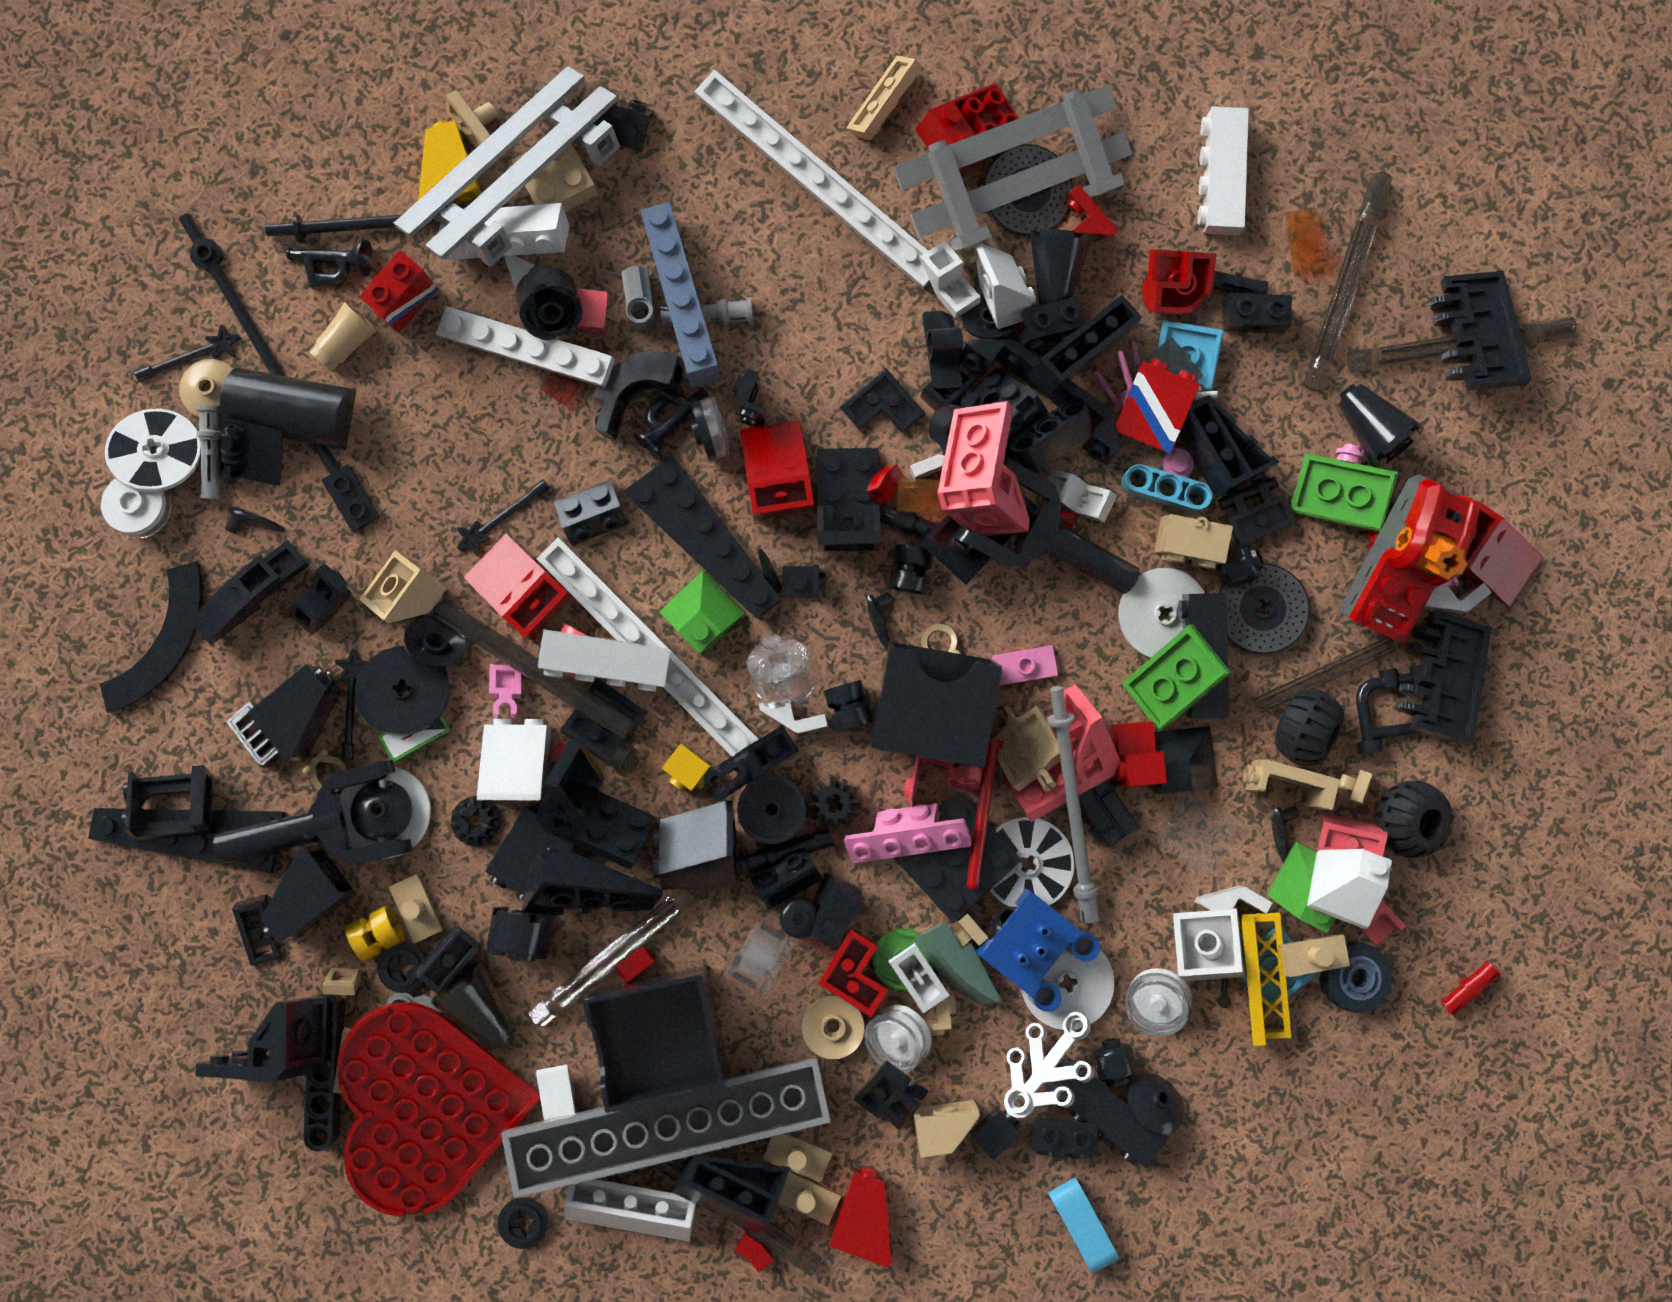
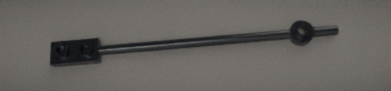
[179,213,380,533]

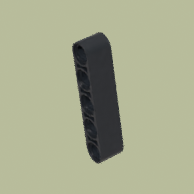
[303,994,345,1152]

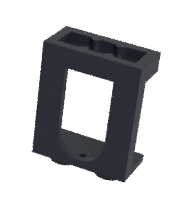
[121,765,213,841]

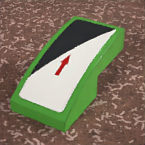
[378,715,451,763]

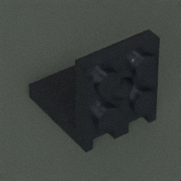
[956,368,1049,462]
[920,492,1038,585]

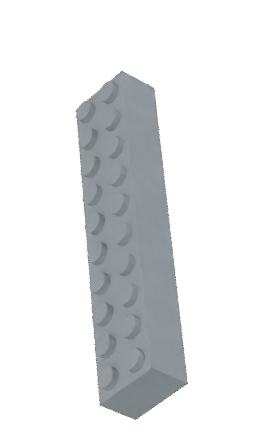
[501,1057,831,1198]

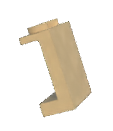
[1243,759,1340,810]

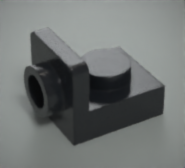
[782,564,825,598]

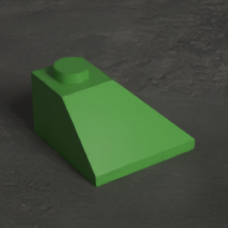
[659,570,746,656]
[1267,841,1336,933]

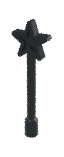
[134,325,241,382]
[457,479,550,555]
[335,649,368,760]

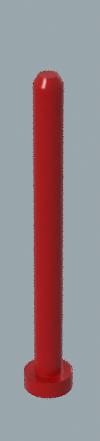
[967,739,1004,890]

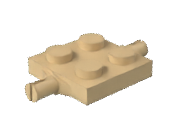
[992,706,1061,792]

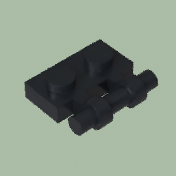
[1217,476,1296,545]

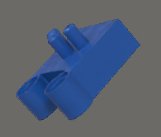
[975,888,1100,1012]

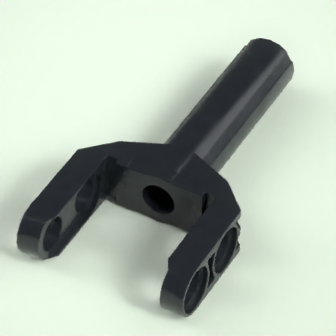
[955,456,1140,594]
[213,760,413,866]

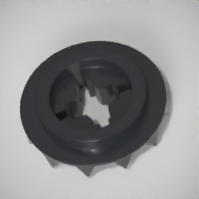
[450,796,501,846]
[377,942,426,993]
[498,1197,548,1249]

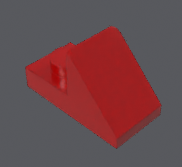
[1066,184,1118,237]

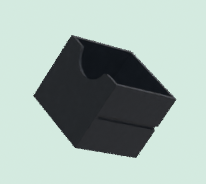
[871,641,1003,768]
[582,965,730,1114]

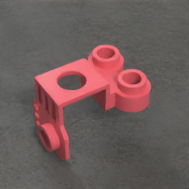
[904,756,982,807]

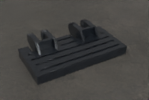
[1428,271,1532,391]
[1396,610,1492,746]

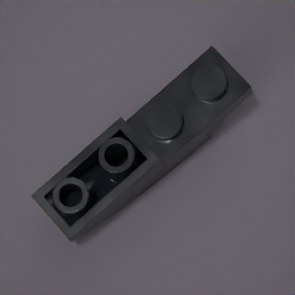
[190,540,309,646]

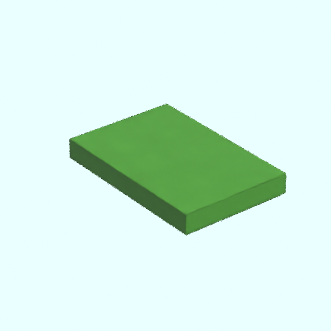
[1290,453,1398,533]
[1121,624,1231,732]

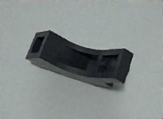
[593,351,685,440]

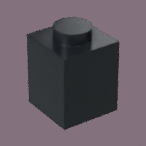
[970,1106,1021,1161]

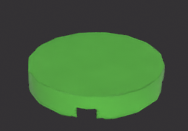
[872,928,934,991]

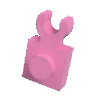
[489,664,521,719]

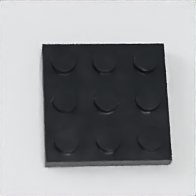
[894,791,1022,924]

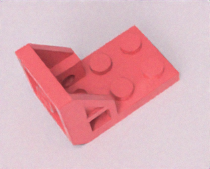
[938,401,1030,536]
[1003,684,1120,822]

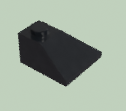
[1154,726,1218,794]

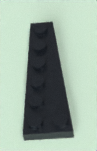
[623,455,781,619]
[88,808,286,873]

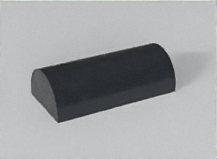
[220,368,357,450]

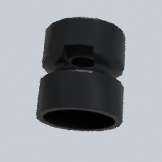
[888,544,934,595]
[823,680,874,733]

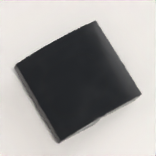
[560,678,648,767]

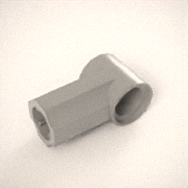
[622,266,656,331]

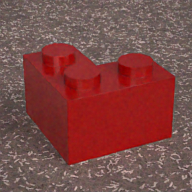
[1108,721,1167,787]
[818,927,888,1018]

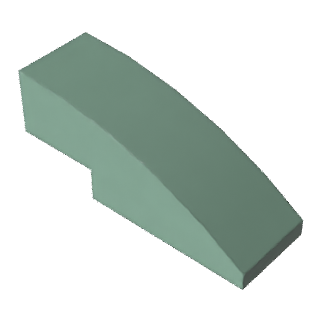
[914,921,1001,1006]

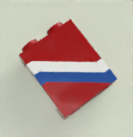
[358,250,438,334]
[1115,358,1204,454]

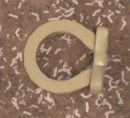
[921,624,961,654]
[302,748,347,791]

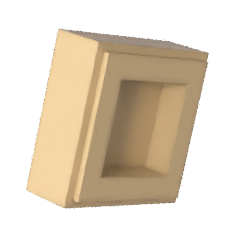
[322,968,362,995]

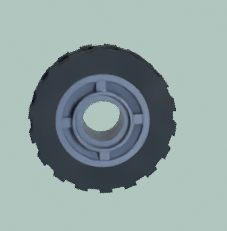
[1319,941,1394,1013]

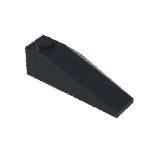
[522,848,663,916]

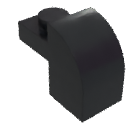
[289,563,351,635]
[808,872,862,948]

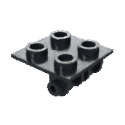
[220,417,283,486]

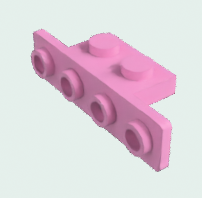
[844,803,972,863]

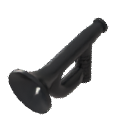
[286,240,373,288]
[634,387,708,461]

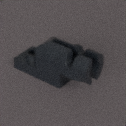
[704,725,799,800]

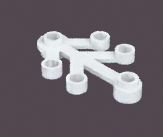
[1004,1012,1094,1118]

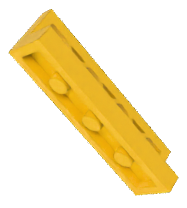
[1242,912,1291,1046]

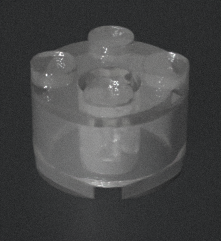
[746,635,814,708]
[727,920,796,996]

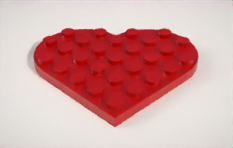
[337,1002,540,1217]

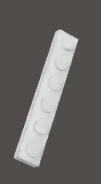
[436,306,615,388]

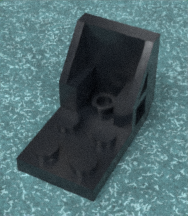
[817,448,881,552]
[535,738,657,870]
[195,996,327,1082]

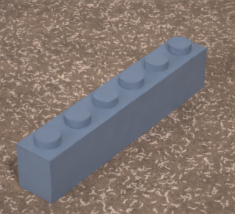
[640,202,721,388]

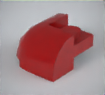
[1142,249,1217,314]

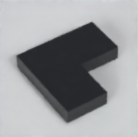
[840,368,925,434]

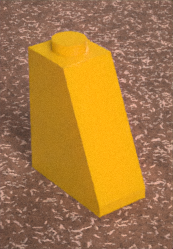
[418,120,482,205]

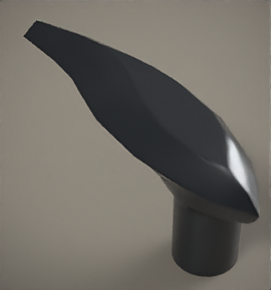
[225,507,285,534]
[758,548,782,594]
[867,592,893,650]
[1272,806,1299,863]

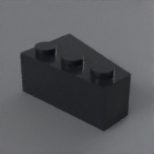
[1179,395,1280,499]
[672,1155,790,1233]

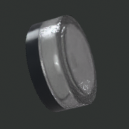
[691,396,732,462]

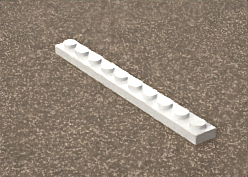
[694,69,930,289]
[537,537,758,756]

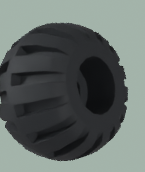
[1275,690,1344,766]
[1375,781,1453,858]

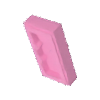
[991,645,1058,686]

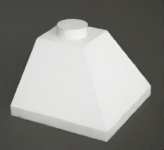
[1307,849,1392,929]

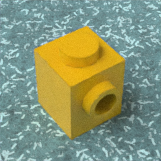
[662,743,712,792]

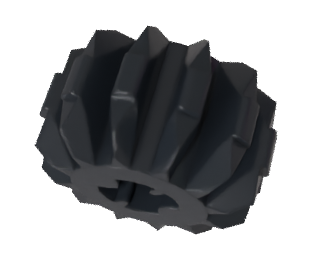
[808,777,861,830]

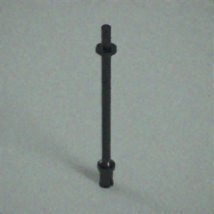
[265,203,509,242]

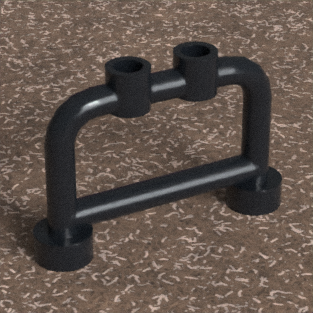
[1356,665,1475,755]

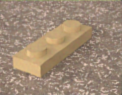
[846,56,922,140]

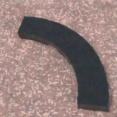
[99,561,203,713]

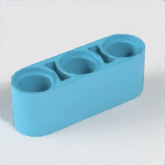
[1121,464,1212,513]
[1048,1177,1120,1275]

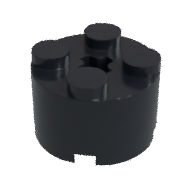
[515,265,582,340]
[487,906,556,961]

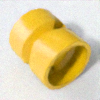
[345,905,405,961]

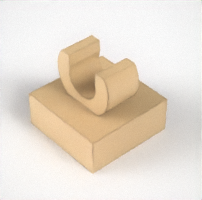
[1339,770,1374,806]
[954,913,988,948]

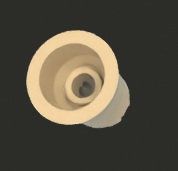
[309,301,378,372]

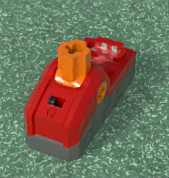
[1338,474,1479,644]

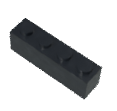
[1027,295,1142,398]
[1178,593,1229,719]
[1043,1055,1169,1168]

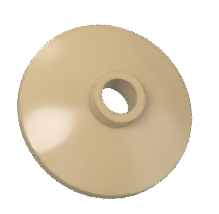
[179,359,233,417]
[802,996,864,1059]

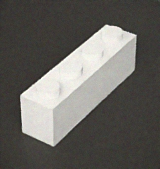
[1198,106,1248,235]
[438,203,570,260]
[538,629,670,691]
[564,1179,696,1242]

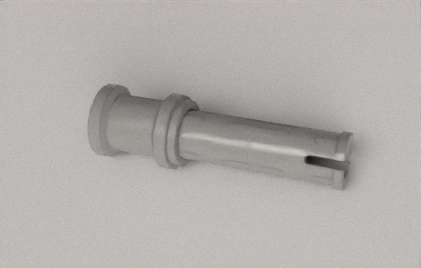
[661,297,754,327]
[196,405,221,499]

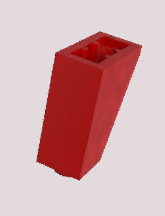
[829,1166,891,1268]

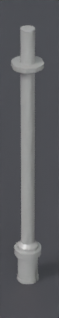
[1047,686,1100,923]

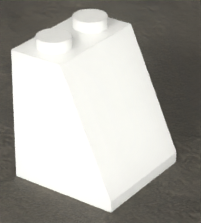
[477,719,551,800]

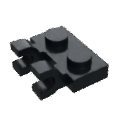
[853,1060,929,1129]

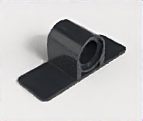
[922,311,963,389]

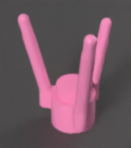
[1094,342,1141,412]

